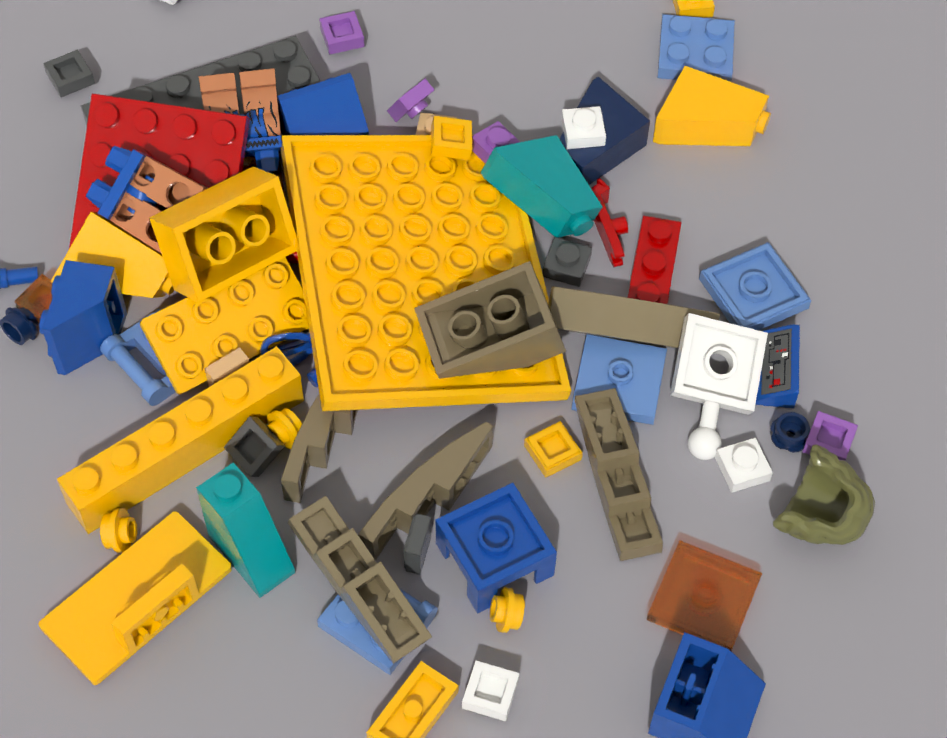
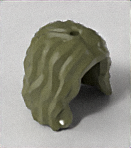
[773,444,875,545]

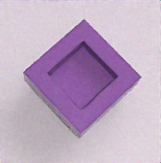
[319,11,365,55]
[387,78,434,122]
[472,121,520,163]
[803,411,858,461]

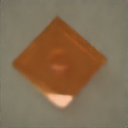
[647,541,762,652]

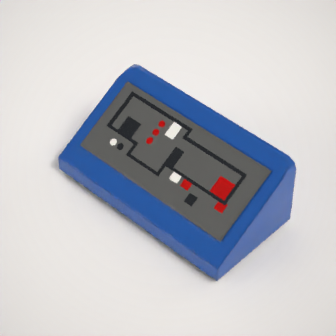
[755,325,800,408]

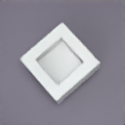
[561,106,606,149]
[715,438,773,493]
[462,661,520,721]

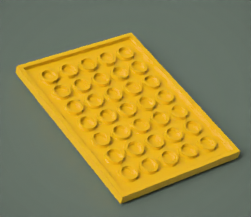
[281,135,571,411]

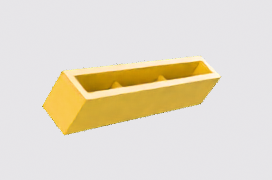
[57,346,304,534]

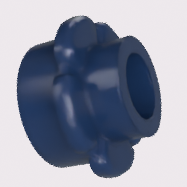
[0,307,38,345]
[770,412,811,453]

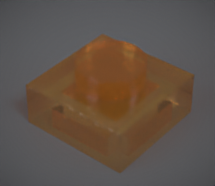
[14,274,52,324]

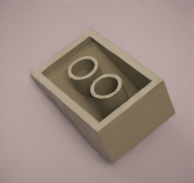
[414,261,566,379]

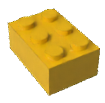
[149,167,297,303]

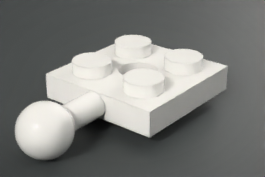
[670,313,768,460]

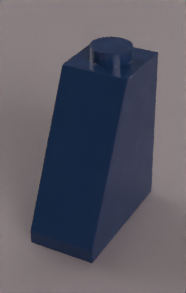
[560,77,650,185]

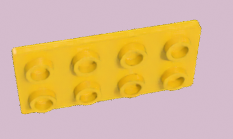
[140,257,309,395]
[38,511,232,685]

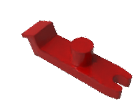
[591,178,628,267]

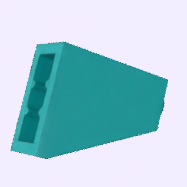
[480,135,603,238]
[196,462,296,598]

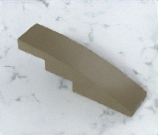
[548,286,720,349]
[575,388,663,561]
[281,394,358,503]
[358,422,493,560]
[288,496,432,664]

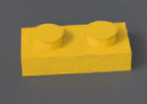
[366,661,459,738]

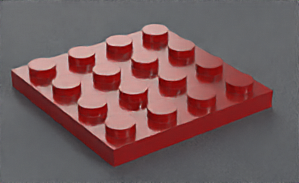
[69,93,250,249]

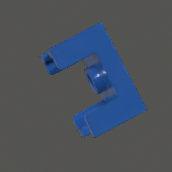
[435,483,557,614]

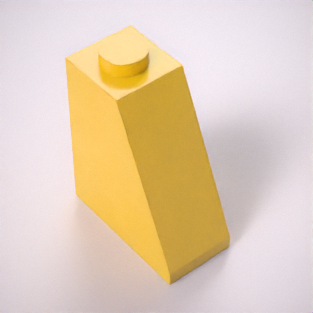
[653,66,771,146]
[51,212,174,298]

